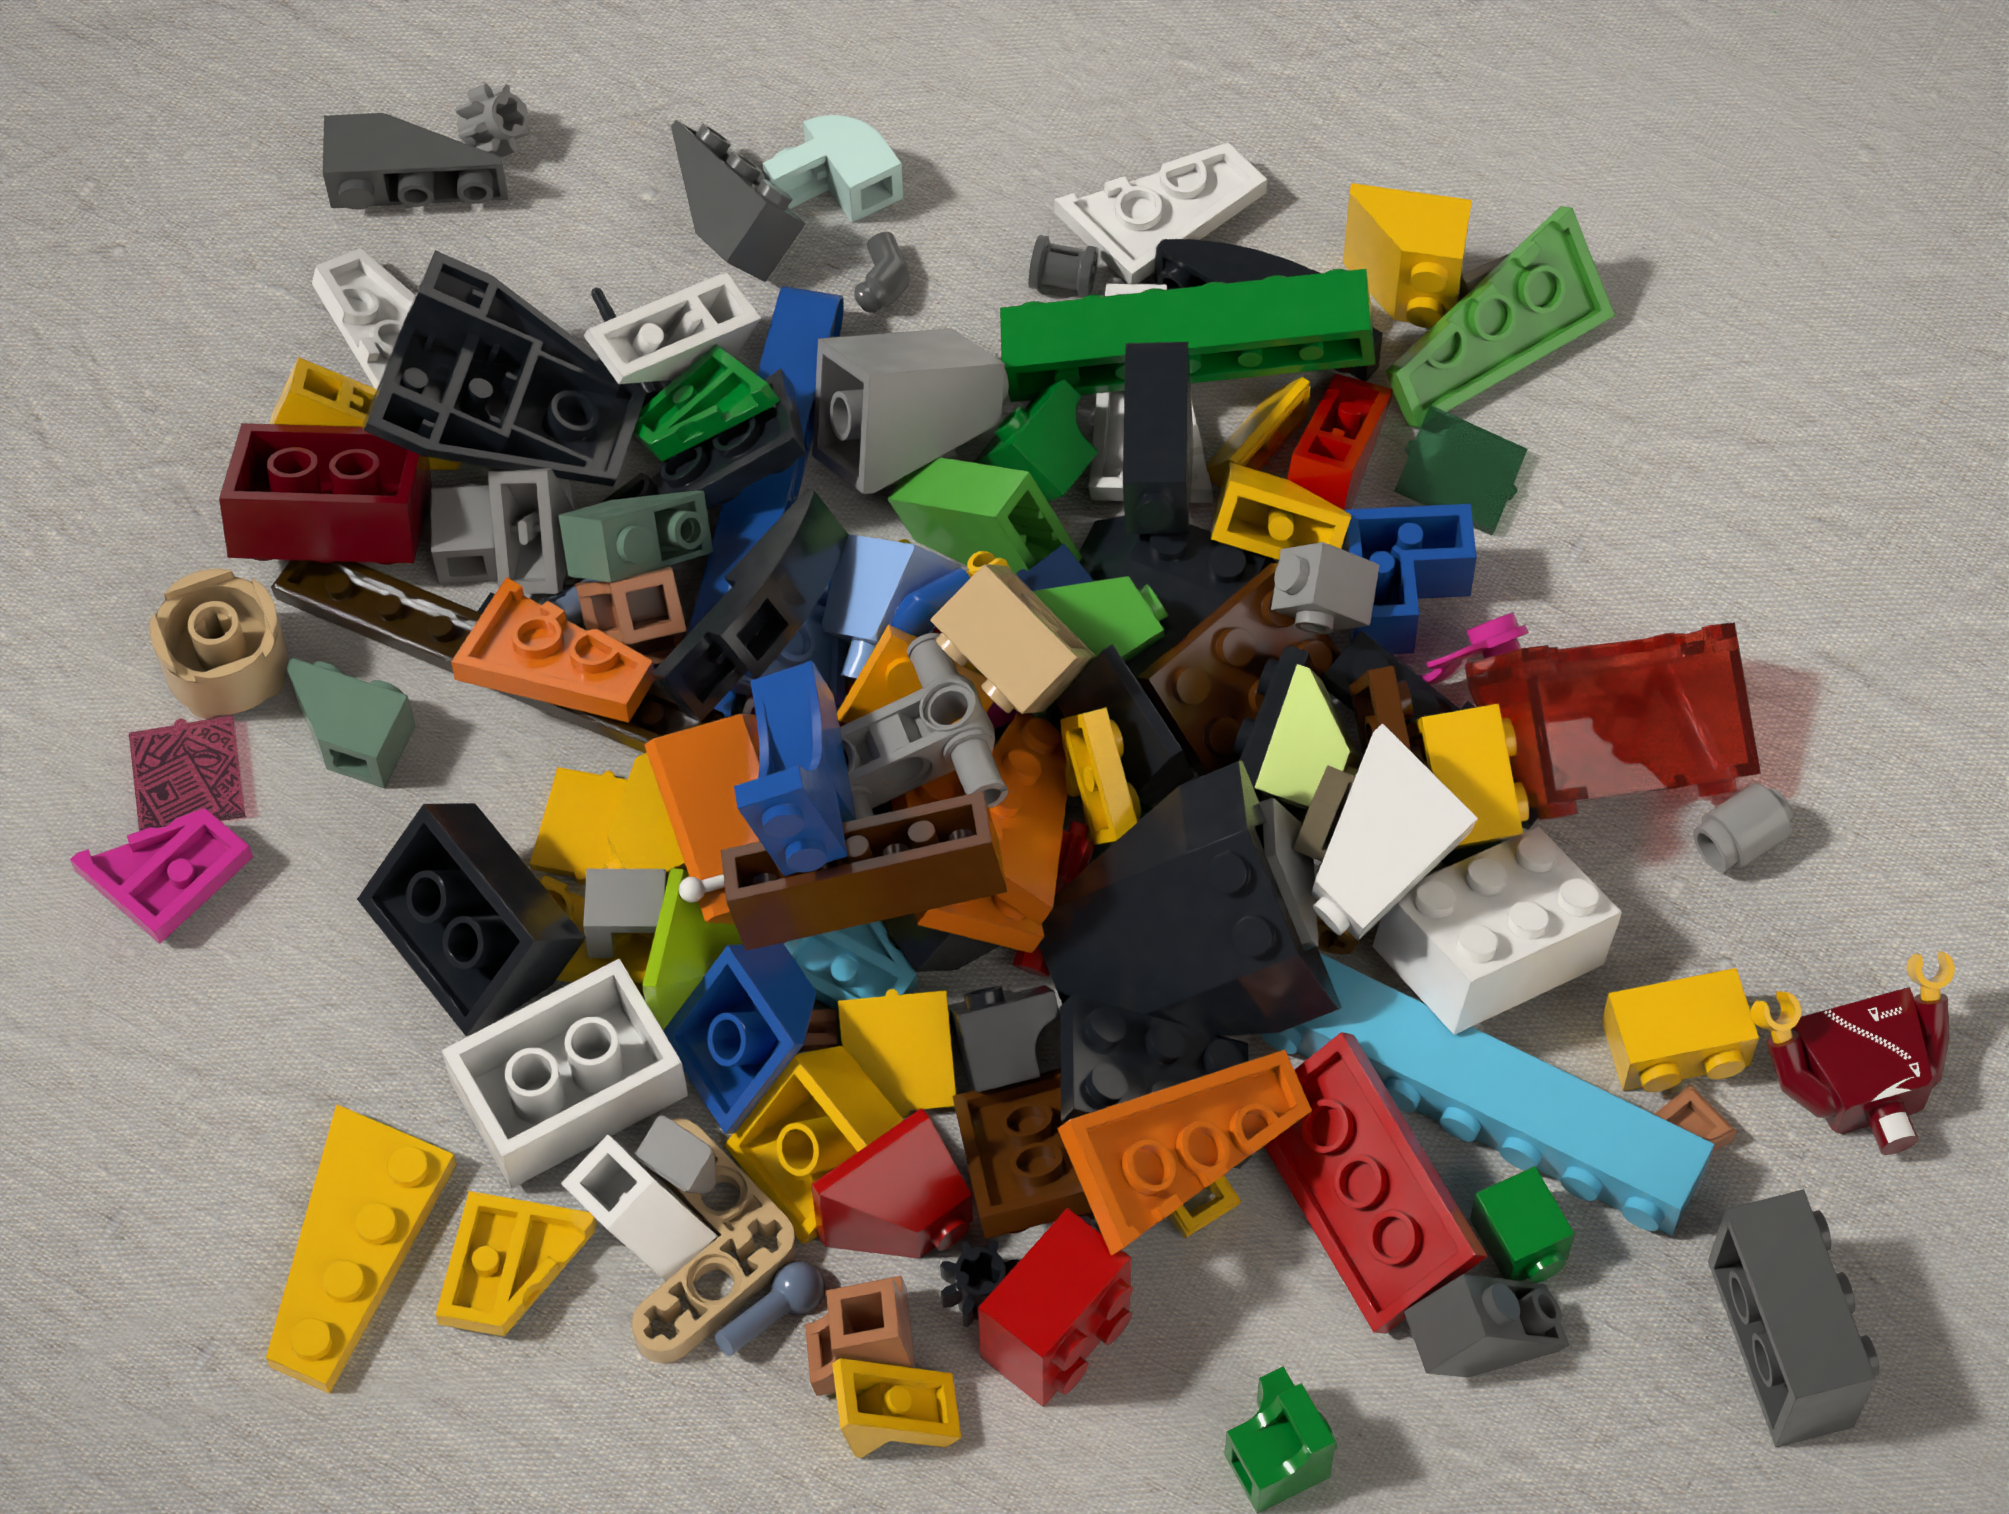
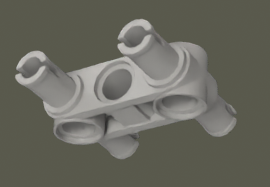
[839,633,1008,819]

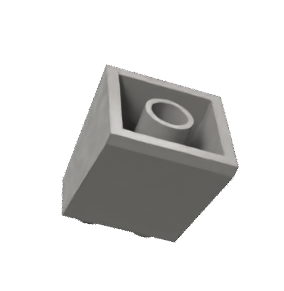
[812,328,1009,494]

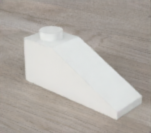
[584,271,761,384]

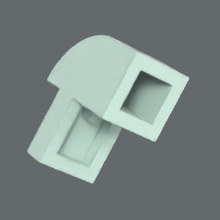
[763,115,903,223]

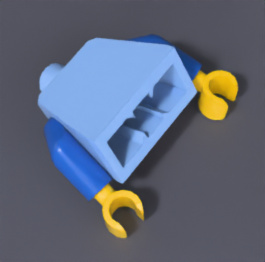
[822,534,1011,682]

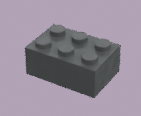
[1708,1189,1879,1448]

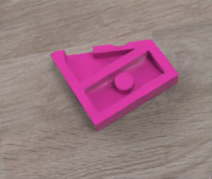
[70,808,253,944]

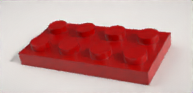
[1264,1032,1488,1334]

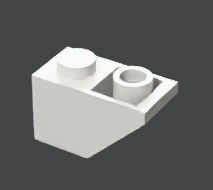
[561,1134,719,1281]

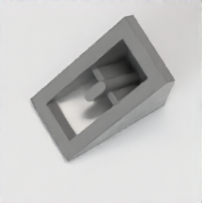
[488,468,574,594]

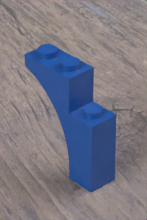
[734,661,857,876]

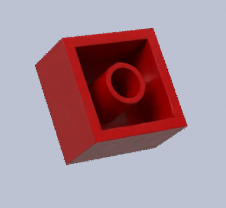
[978,1208,1133,1407]

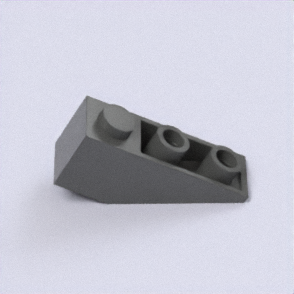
[323,113,508,210]
[671,120,806,282]

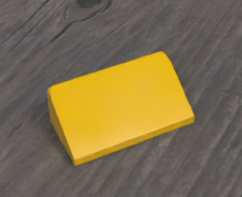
[1206,377,1310,488]

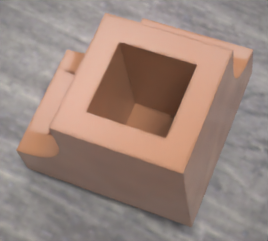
[575,566,687,665]
[805,1276,916,1396]

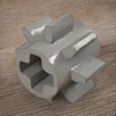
[455,83,530,157]

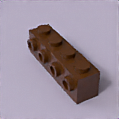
[721,791,1007,951]

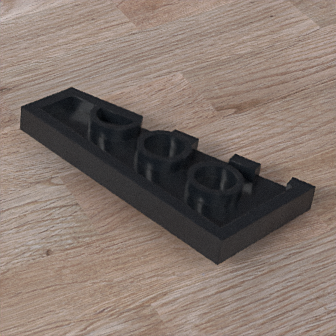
[600,368,806,509]

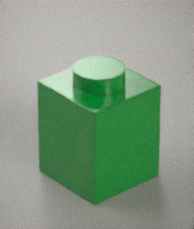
[1470,1166,1575,1283]

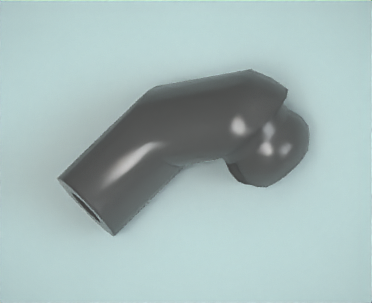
[854,232,910,313]

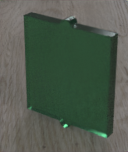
[1394,405,1528,536]

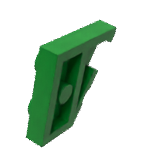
[632,344,780,461]

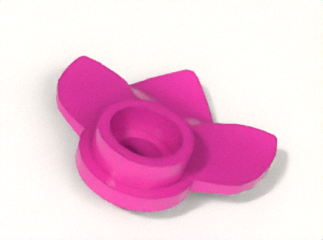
[1417,612,1529,685]

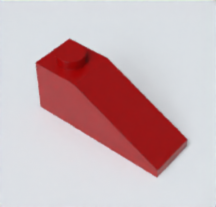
[1287,373,1393,511]

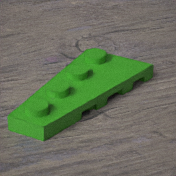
[1385,206,1615,428]

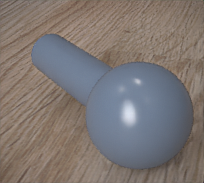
[715,1261,825,1356]

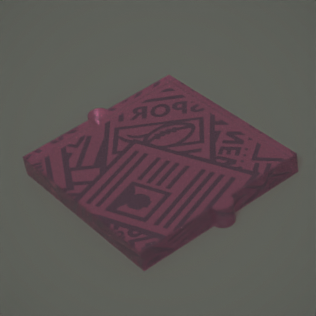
[129,715,246,831]

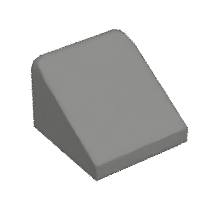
[635,1115,716,1194]

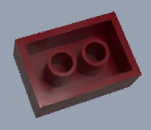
[219,423,432,565]

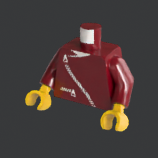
[1750,951,1955,1155]

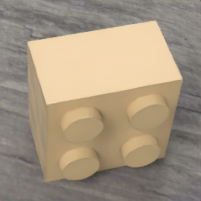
[930,564,1097,714]

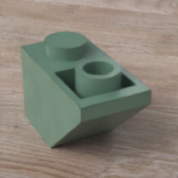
[558,490,713,583]
[286,657,415,789]

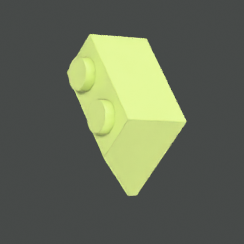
[1255,664,1362,810]

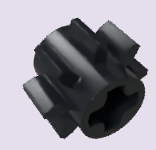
[940,1240,1019,1327]

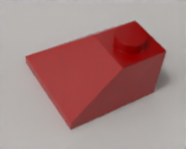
[811,1108,973,1259]

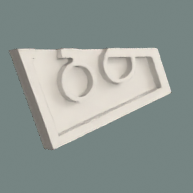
[1054,142,1267,284]
[312,248,415,390]

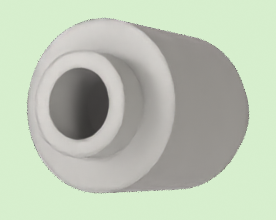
[1693,783,1793,872]

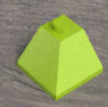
[642,868,743,1030]

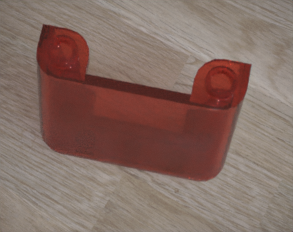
[1464,622,1761,821]

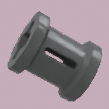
[1028,235,1099,297]

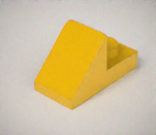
[832,1358,961,1458]

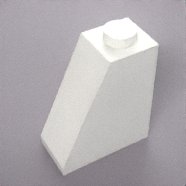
[1311,723,1478,941]

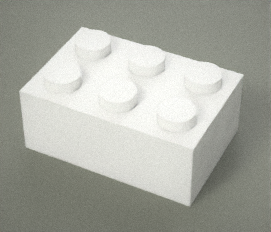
[1372,827,1622,1035]
[441,959,688,1189]

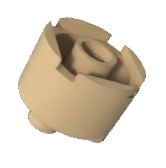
[149,568,288,719]

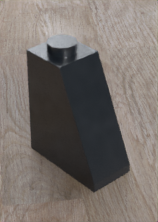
[1123,342,1194,534]

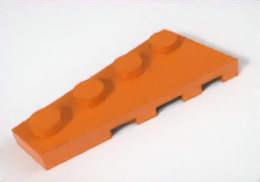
[1057,1049,1312,1256]

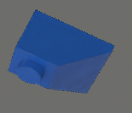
[663,943,816,1134]

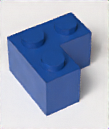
[1341,504,1477,654]

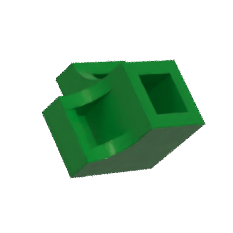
[973,379,1099,502]
[1224,1366,1337,1514]

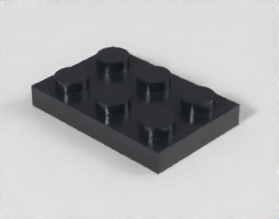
[1060,994,1253,1169]

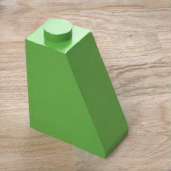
[887,457,1082,575]
[1032,576,1168,718]

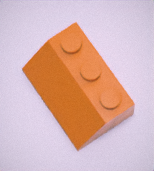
[644,713,760,924]

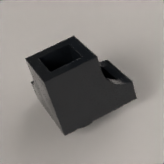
[948,985,1060,1093]

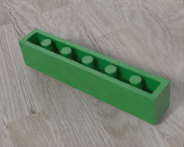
[1000,269,1376,402]

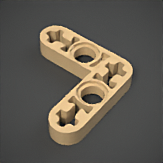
[631,1118,797,1364]

